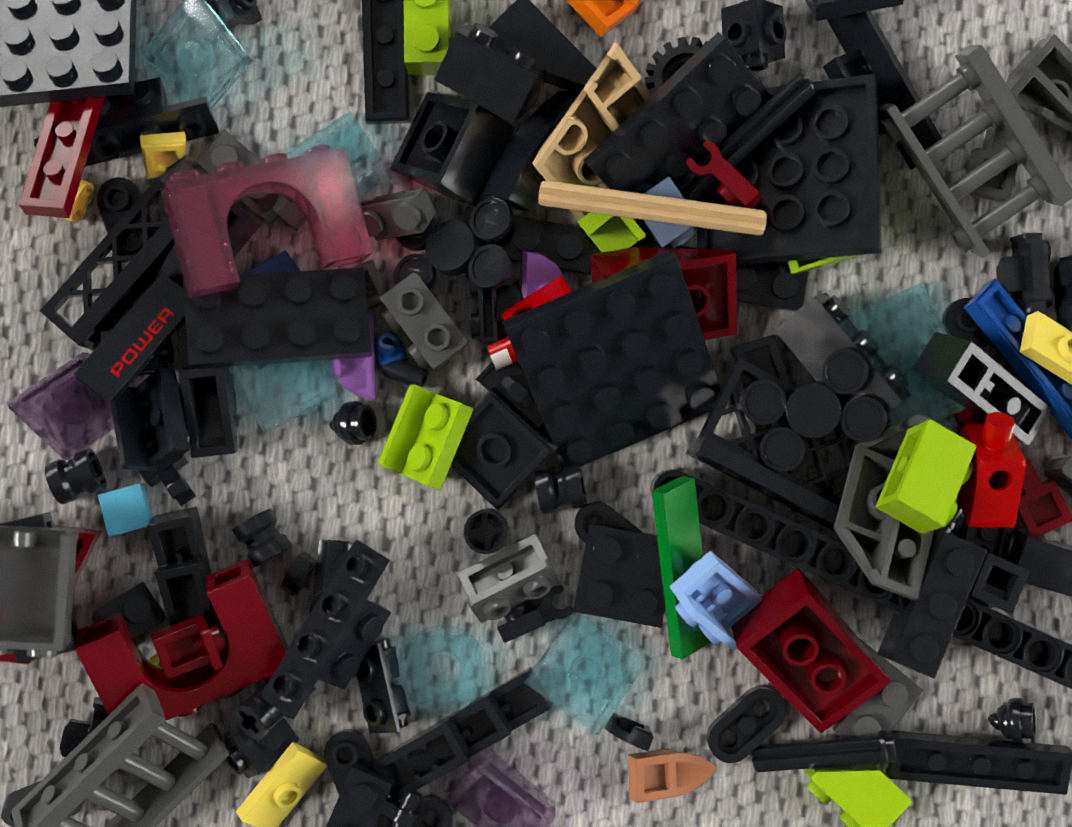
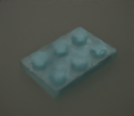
[848,282,965,428]

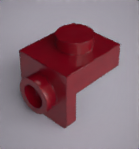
[150,614,226,680]

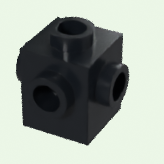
[721,0,787,72]

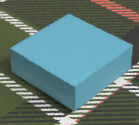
[98,483,153,537]

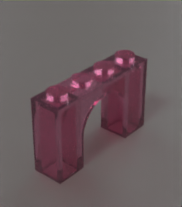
[161,145,373,299]

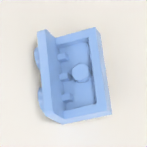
[669,551,763,651]

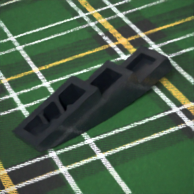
[372,667,553,801]

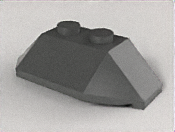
[834,414,958,600]

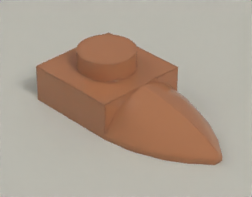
[628,749,716,803]

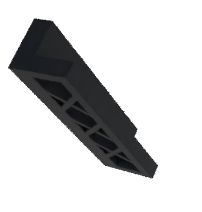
[40,178,197,350]

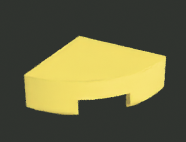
[140,132,186,179]

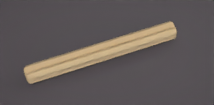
[538,181,767,235]

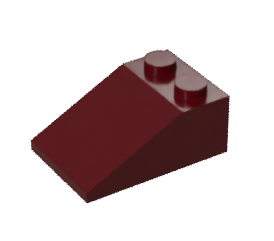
[590,247,737,340]
[731,568,892,733]

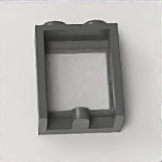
[0,525,79,658]

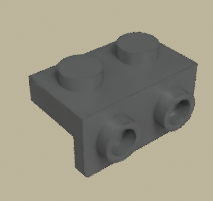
[380,273,467,372]
[457,533,560,623]

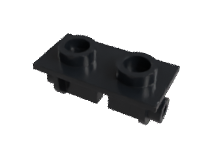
[355,638,411,734]

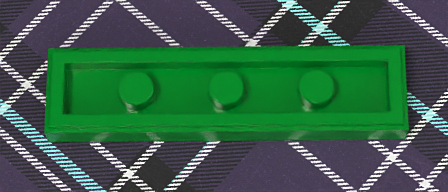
[652,476,711,660]

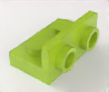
[378,384,474,491]

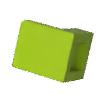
[578,212,646,252]

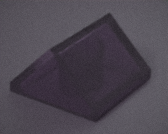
[7,352,114,461]
[444,747,556,827]

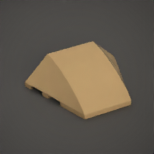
[532,42,651,221]

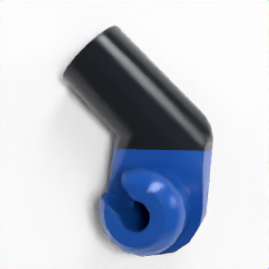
[375,332,428,388]

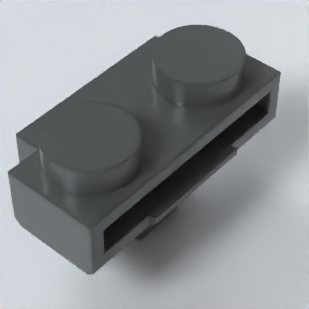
[351,188,436,241]

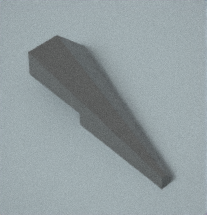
[1006,34,1072,133]

